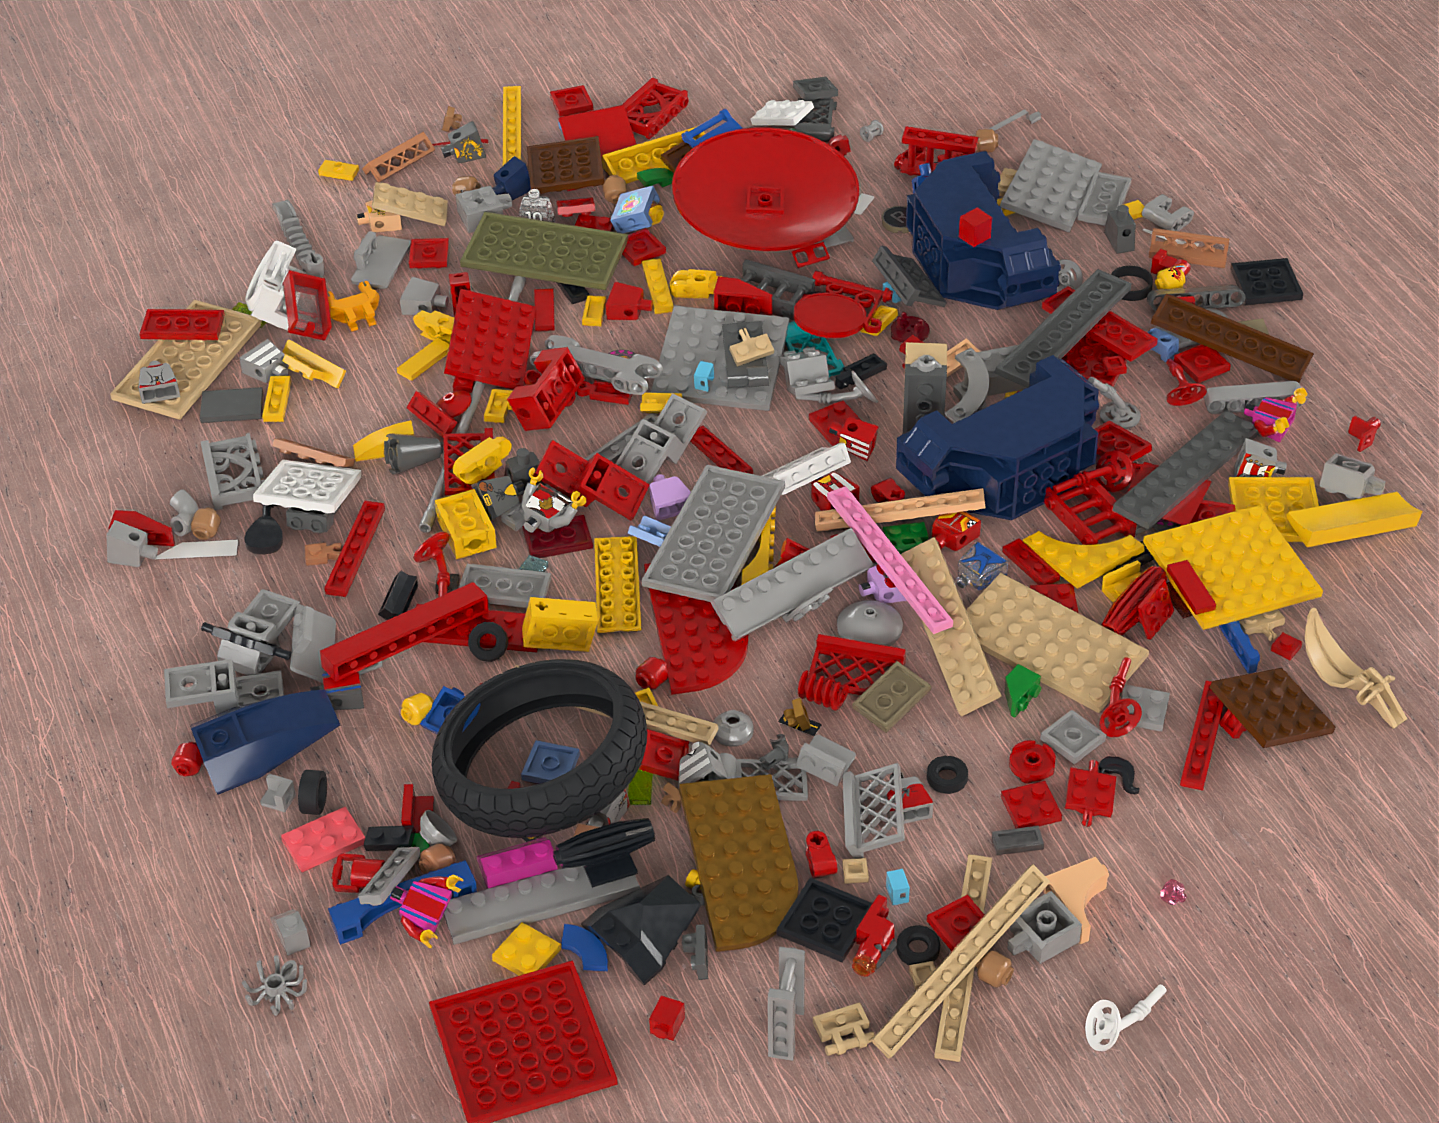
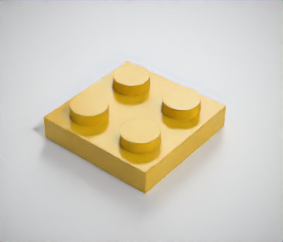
[492,922,561,976]

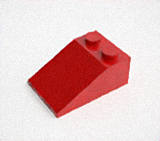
[714,276,772,316]

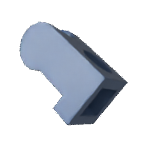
[1147,328,1179,362]

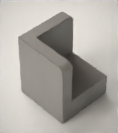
[260,774,296,812]

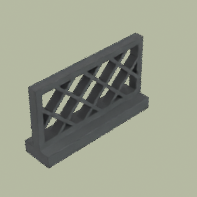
[872,245,947,307]

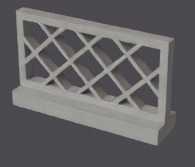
[842,763,905,859]

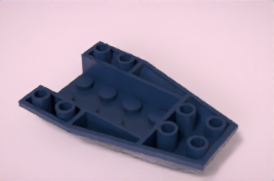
[190,690,340,795]

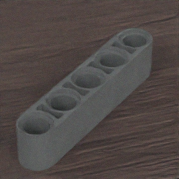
[1147,285,1246,311]

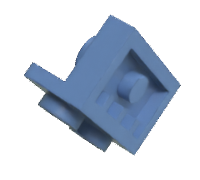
[628,516,672,547]

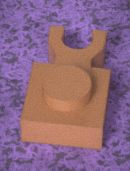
[305,543,342,566]

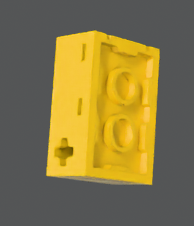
[434,489,497,560]
[522,597,598,652]

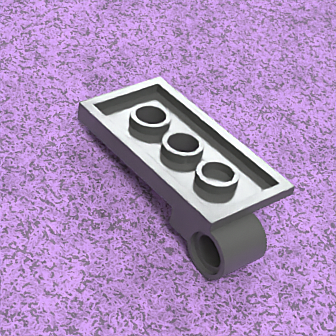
[722,321,769,388]

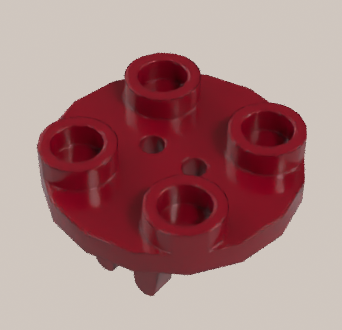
[891,312,930,343]

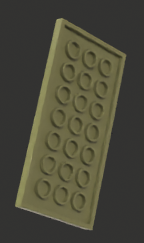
[460,212,628,290]

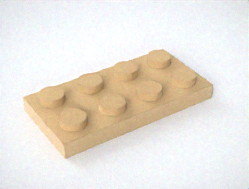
[372,182,448,226]

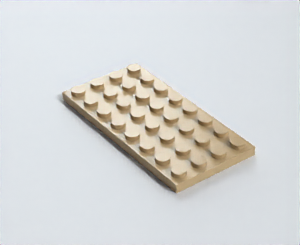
[110,300,262,420]
[966,573,1149,713]

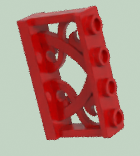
[622,78,689,140]

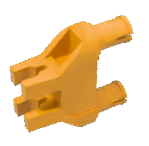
[328,281,380,332]

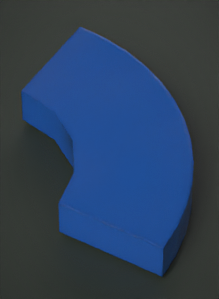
[561,924,608,972]

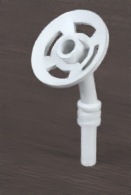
[1085,984,1167,1051]

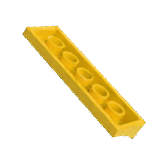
[602,126,705,184]
[1286,492,1423,547]

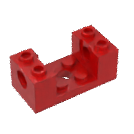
[507,347,585,431]

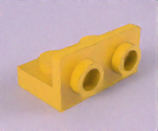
[640,393,682,413]
[1101,560,1142,603]

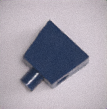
[492,156,531,201]

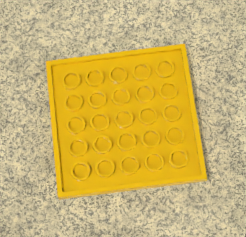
[1143,505,1323,630]

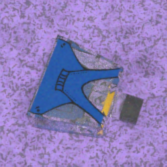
[955,541,1008,590]

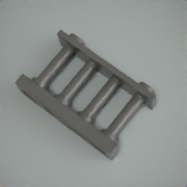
[742,259,815,320]

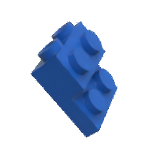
[420,686,481,734]

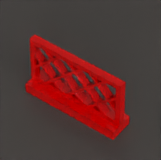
[443,428,495,495]
[808,634,906,695]

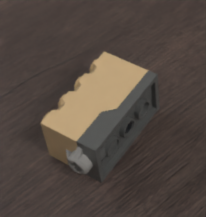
[902,342,947,434]

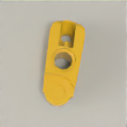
[669,269,722,298]
[413,310,454,344]
[453,436,512,484]

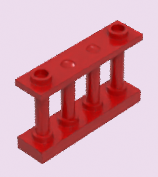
[900,126,979,176]
[1044,471,1137,545]

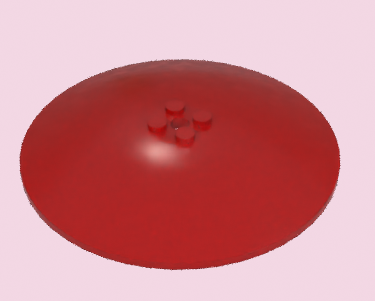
[672,127,860,251]

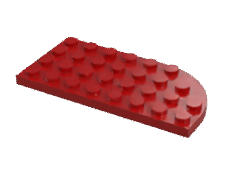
[644,563,749,695]

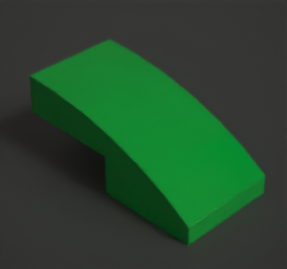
[637,168,674,188]

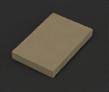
[852,661,931,733]

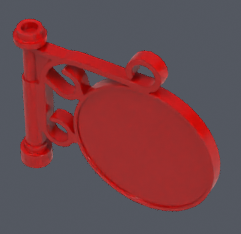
[793,270,893,338]

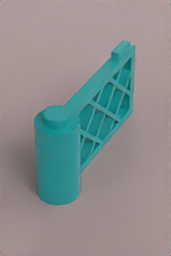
[785,321,845,377]

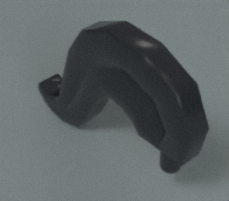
[1098,756,1140,794]

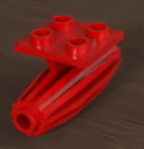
[1101,566,1174,640]

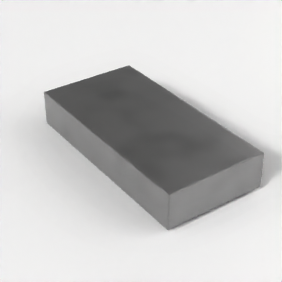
[992,826,1044,855]

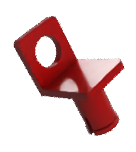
[1348,416,1381,452]

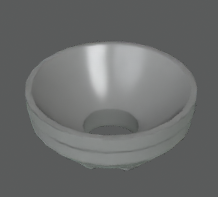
[713,710,754,747]
[420,810,457,847]

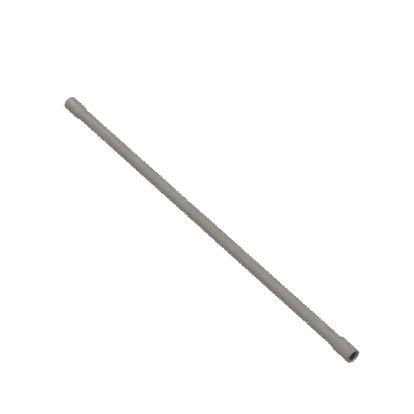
[419,276,526,533]

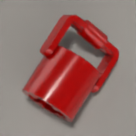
[331,853,385,893]

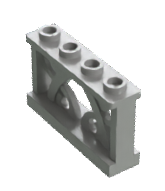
[201,433,264,511]

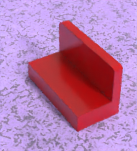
[401,784,434,833]

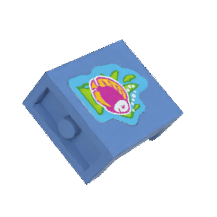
[610,186,660,234]

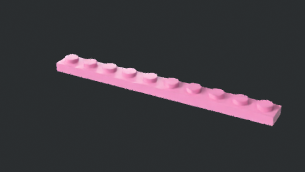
[827,486,953,634]

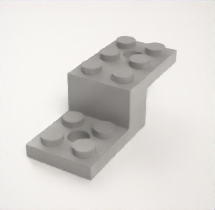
[616,393,707,484]
[164,659,284,714]

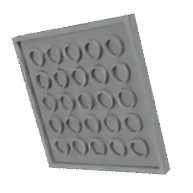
[651,305,790,411]

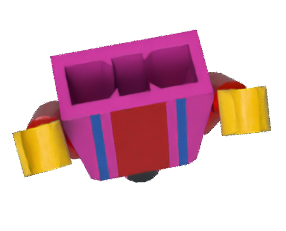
[1244,387,1307,442]
[390,875,463,948]

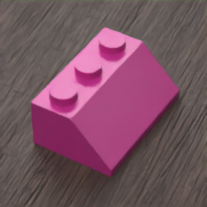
[476,837,558,889]

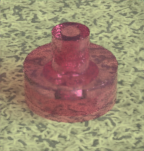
[1161,879,1187,905]

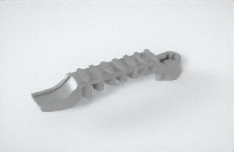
[272,199,325,278]

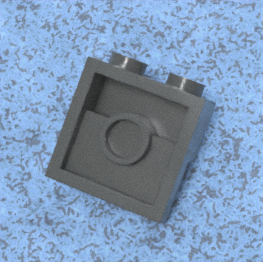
[286,505,341,533]

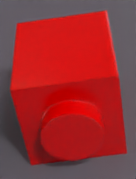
[649,995,685,1041]

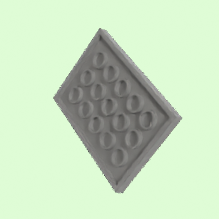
[1000,139,1102,233]

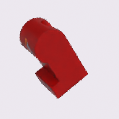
[1151,248,1191,276]

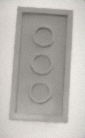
[1077,172,1132,226]
[458,563,551,608]

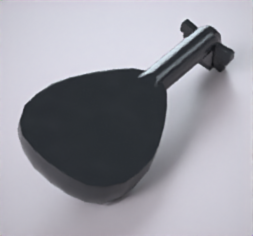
[244,502,283,555]

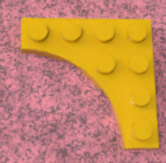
[1022,531,1144,589]

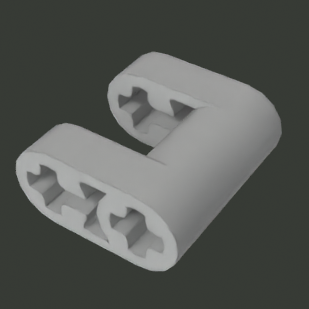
[1142,194,1194,231]

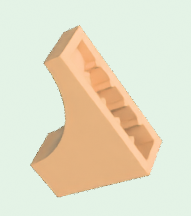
[1043,857,1109,944]

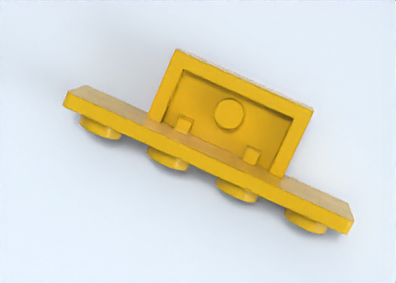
[282,340,346,389]

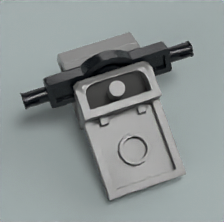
[201,589,300,675]

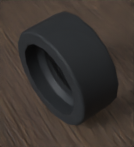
[298,769,327,815]

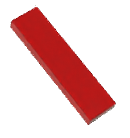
[690,425,753,474]

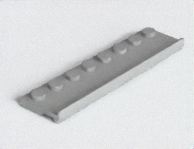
[711,528,876,641]
[443,866,640,945]

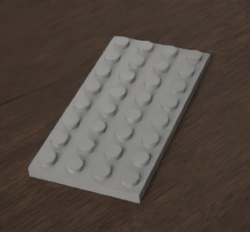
[641,465,785,602]

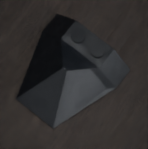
[581,875,701,985]

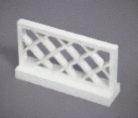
[762,443,851,495]

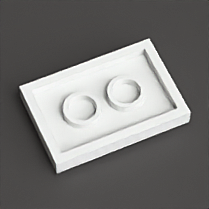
[751,100,814,125]

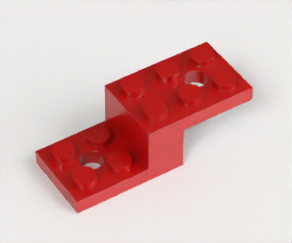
[533,440,650,521]

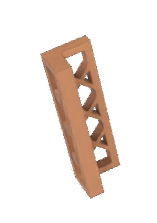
[362,131,435,183]
[1149,228,1230,268]

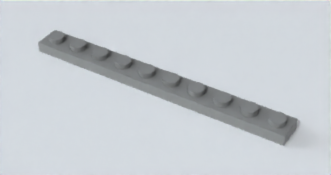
[501,413,658,531]

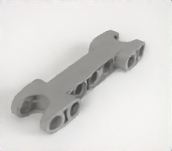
[530,335,663,395]

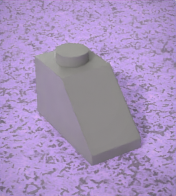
[271,909,311,956]

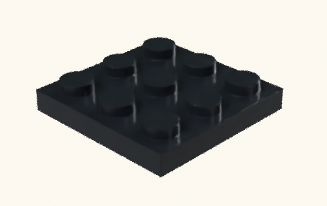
[1230,258,1303,305]
[777,878,873,963]

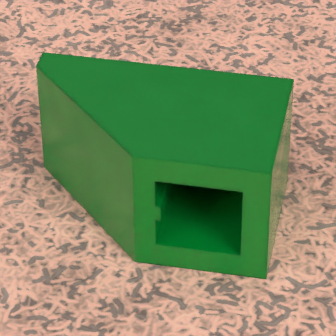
[1004,664,1042,718]

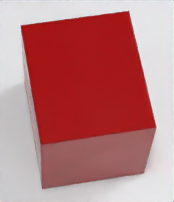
[959,207,992,247]

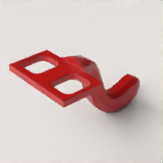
[791,242,830,268]

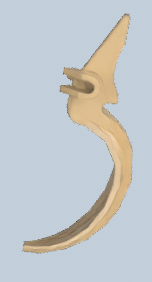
[1305,608,1407,729]

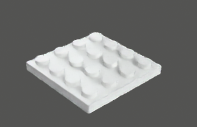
[253,460,361,513]

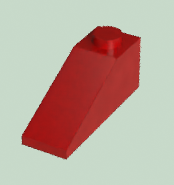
[108,510,175,546]

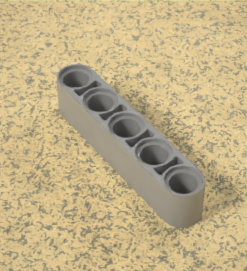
[1203,381,1304,414]

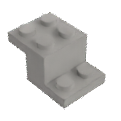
[778,347,835,396]

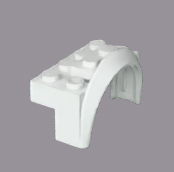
[245,240,306,331]

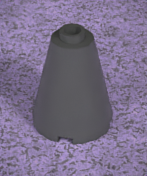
[384,433,444,475]

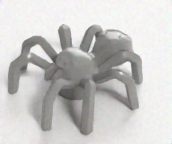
[242,955,307,1016]

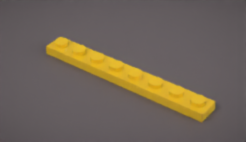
[503,86,521,165]

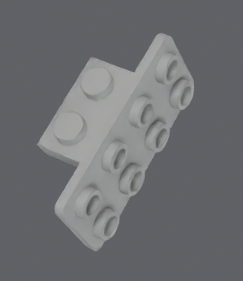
[351,231,411,289]
[290,604,336,683]

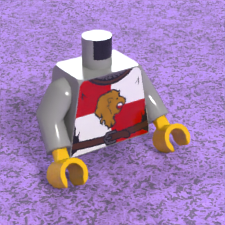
[522,468,586,532]

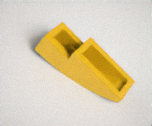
[353,420,414,462]

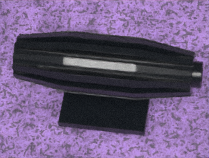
[552,818,655,888]

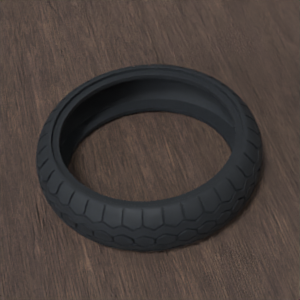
[432,659,647,838]

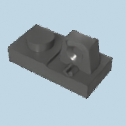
[682,924,708,980]

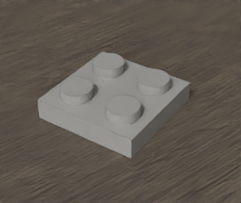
[1122,684,1170,732]
[1040,710,1106,765]

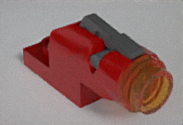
[852,894,897,977]

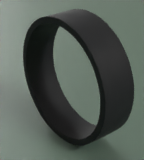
[1111,266,1153,301]

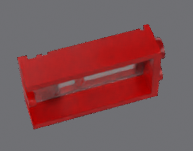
[282,270,332,341]

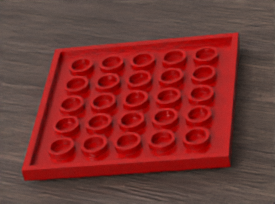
[429,960,618,1123]

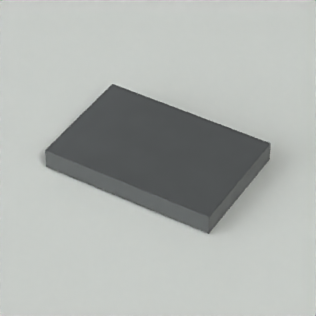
[200,387,263,423]

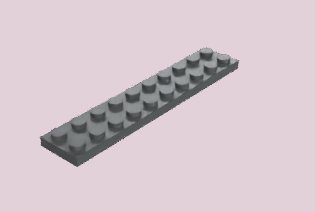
[995,269,1132,388]
[1113,410,1259,529]

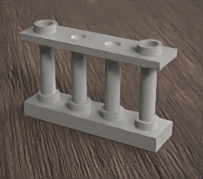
[768,947,805,1061]

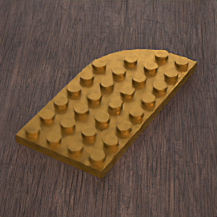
[679,774,798,952]

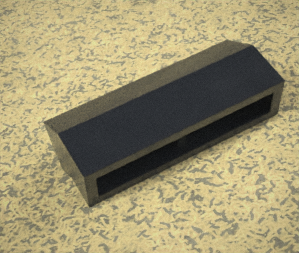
[378,570,418,620]

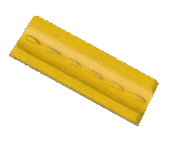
[594,536,641,633]

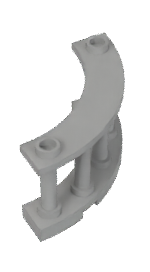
[945,348,989,423]

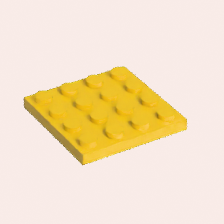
[1228,477,1319,542]

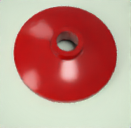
[436,390,472,418]

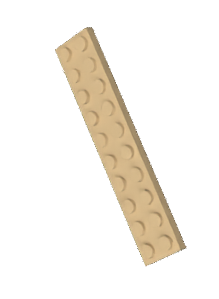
[900,537,1002,717]

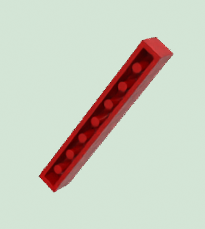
[320,582,489,682]

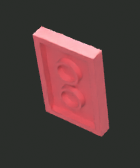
[281,807,366,872]

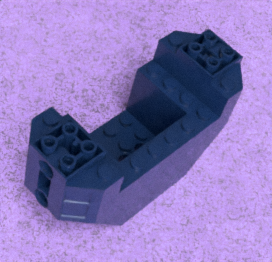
[906,151,1061,310]
[896,355,1099,521]

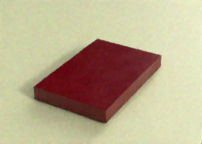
[522,515,593,560]

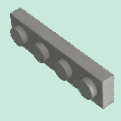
[358,847,421,906]

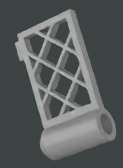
[719,753,808,801]

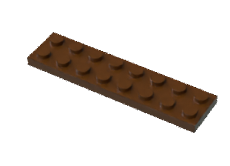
[1151,293,1314,383]

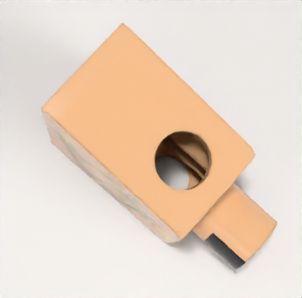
[356,201,402,232]

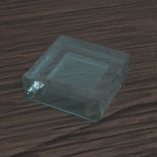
[519,555,549,572]

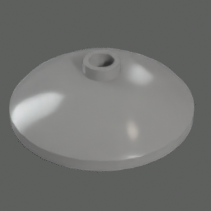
[837,600,903,646]

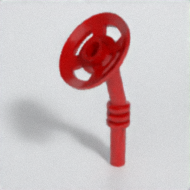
[1166,359,1207,406]
[1053,450,1133,494]
[413,532,450,597]
[1099,657,1142,737]

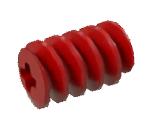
[798,670,849,711]

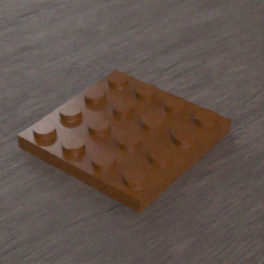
[526,136,605,194]
[1210,667,1336,748]

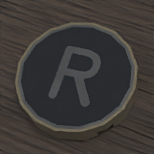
[882,206,909,233]

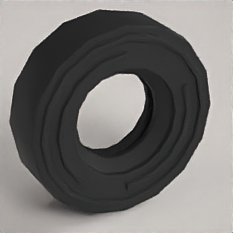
[468,622,508,662]
[927,755,968,794]
[896,925,941,965]

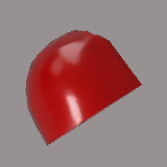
[828,134,851,156]

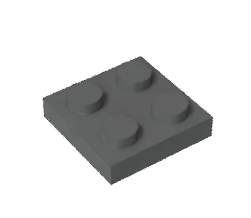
[793,77,838,101]

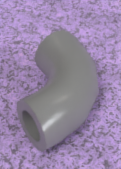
[170,489,198,536]

